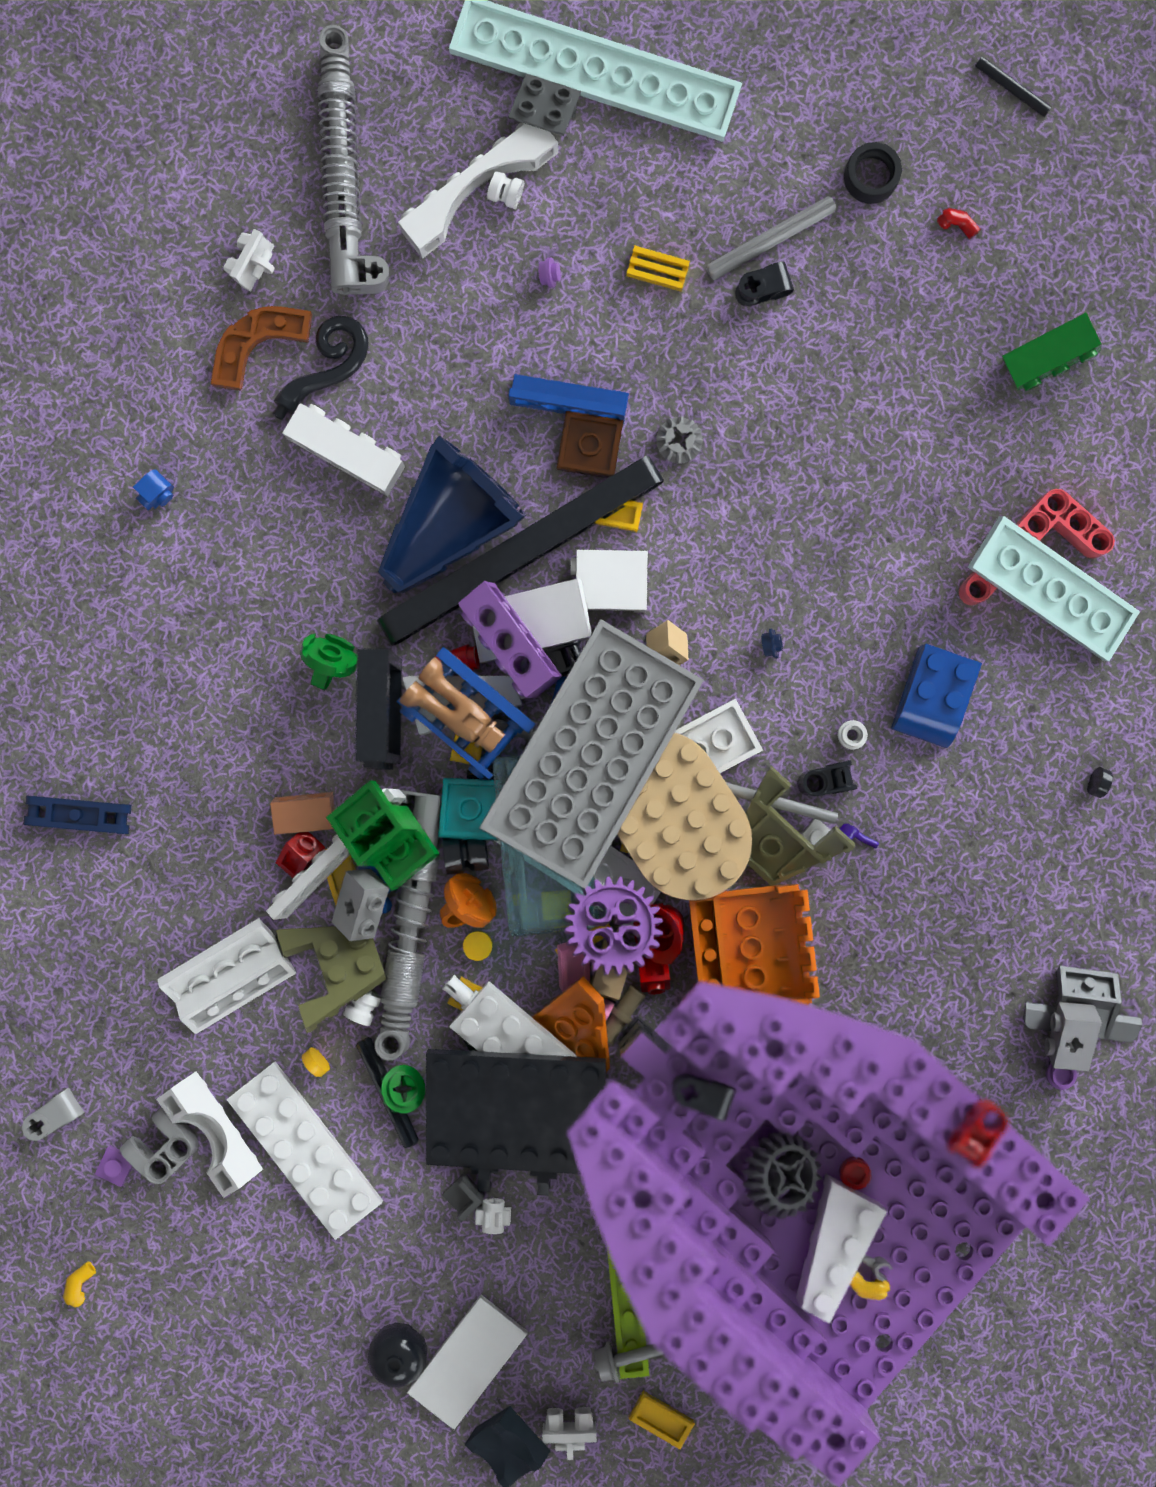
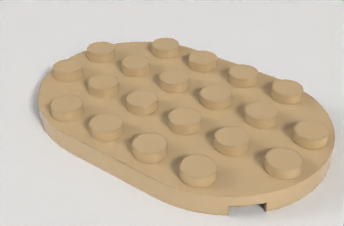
[617,733,752,901]

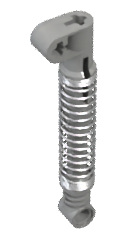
[317,25,389,295]

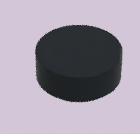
[1087,767,1113,798]

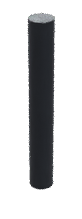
[975,56,1052,117]

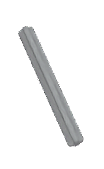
[706,196,836,280]

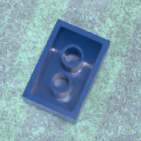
[891,644,982,748]

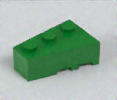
[1002,312,1102,392]

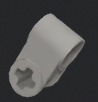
[22,1088,85,1141]

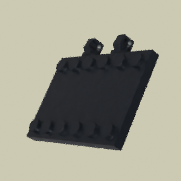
[426,1049,606,1196]

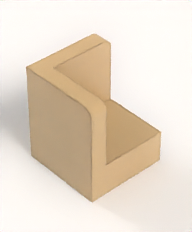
[646,620,689,665]

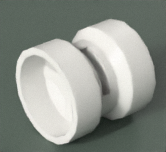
[487,171,524,209]
[343,991,381,1026]

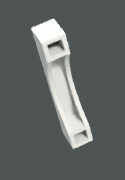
[398,122,558,259]

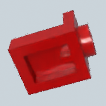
[275,832,325,878]
[639,956,671,995]

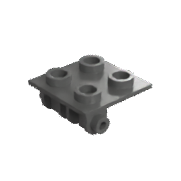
[508,74,581,136]

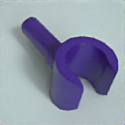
[840,823,879,849]

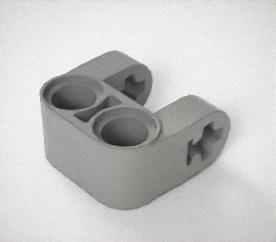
[120,1107,199,1184]

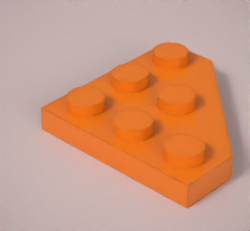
[532,976,610,1072]

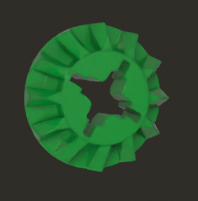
[379,1065,425,1114]

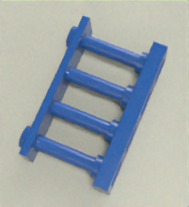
[397,646,536,780]

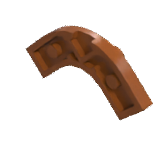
[211,306,313,391]

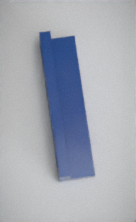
[508,374,629,424]

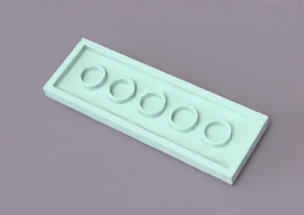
[968,516,1140,661]

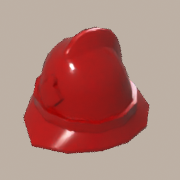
[633,903,685,965]

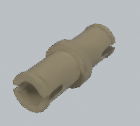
[606,985,646,1045]

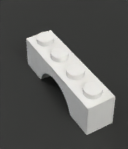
[156,1071,263,1198]

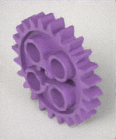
[564,876,663,976]

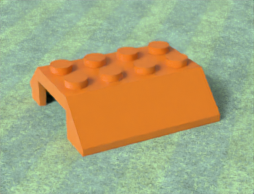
[689,884,820,1005]

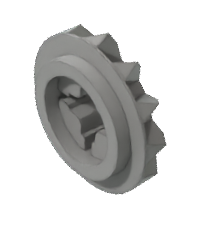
[656,416,703,464]

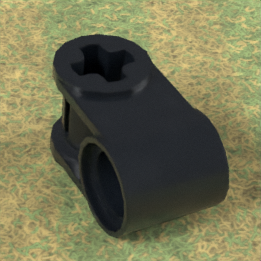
[735,262,794,307]
[544,640,581,675]
[797,760,857,797]
[671,1073,736,1121]

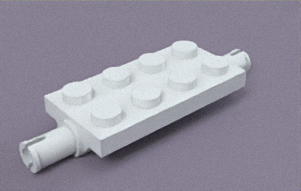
[442,974,578,1057]

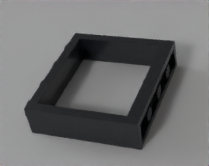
[355,648,403,770]

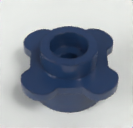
[761,628,783,659]

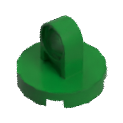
[300,633,357,691]

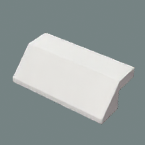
[157,918,296,1034]

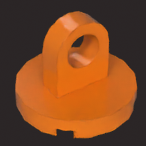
[439,873,497,928]

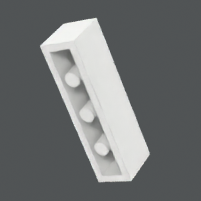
[283,403,405,497]

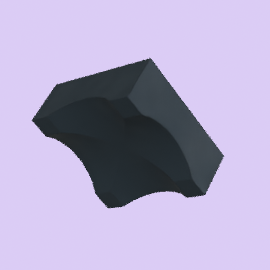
[464,1406,551,1487]

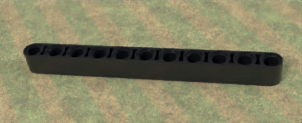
[377,455,664,646]

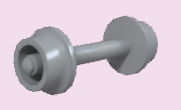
[593,1341,663,1383]

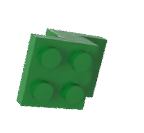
[326,780,440,890]

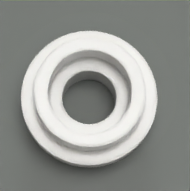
[838,720,868,750]

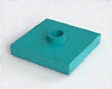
[438,778,503,841]

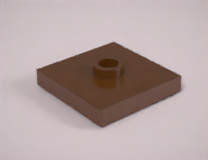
[556,411,624,478]

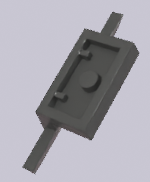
[1023,966,1142,1042]

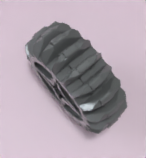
[742,1132,823,1219]

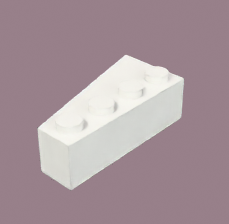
[796,1174,887,1323]

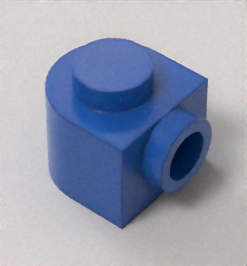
[133,469,174,511]

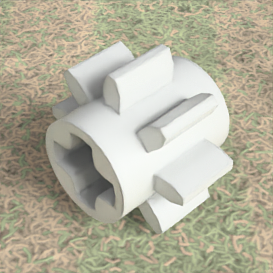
[475,1198,511,1234]

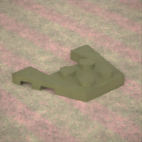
[745,766,855,886]
[276,926,386,1033]

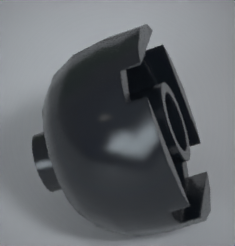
[368,1323,428,1388]

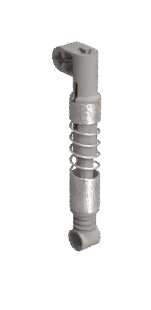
[375,790,442,1061]

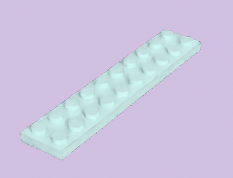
[449,0,742,142]

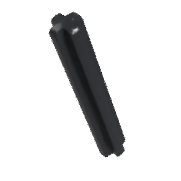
[356,1037,419,1148]

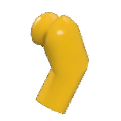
[63,1261,96,1308]
[850,1271,890,1301]

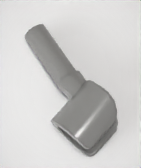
[862,1255,893,1281]

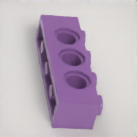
[458,581,563,698]

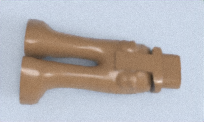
[399,657,505,753]

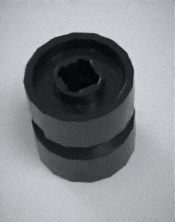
[442,838,489,875]

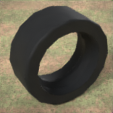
[844,142,902,204]

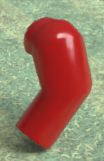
[937,208,981,240]

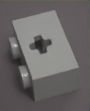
[331,869,389,941]
[1044,1002,1102,1071]

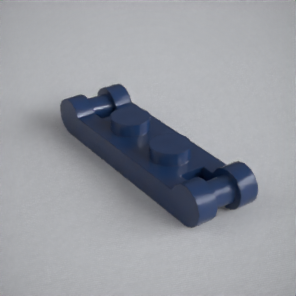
[23,795,132,834]

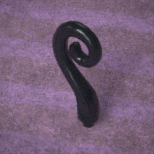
[272,316,369,420]

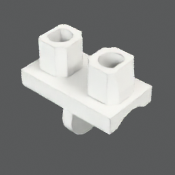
[223,229,275,292]
[542,1407,597,1460]

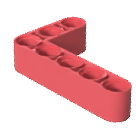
[959,489,1115,605]

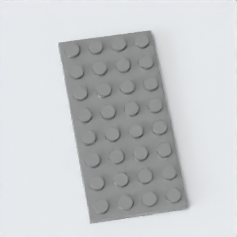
[479,619,704,889]

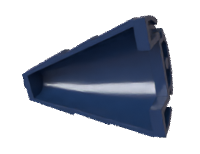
[378,436,526,593]

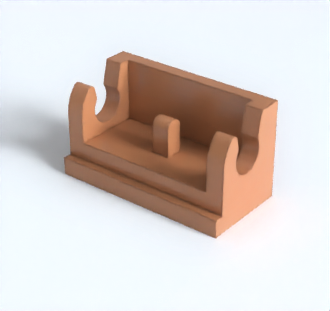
[270,792,335,835]

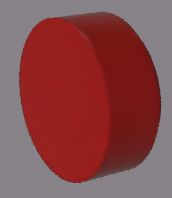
[839,1157,871,1190]

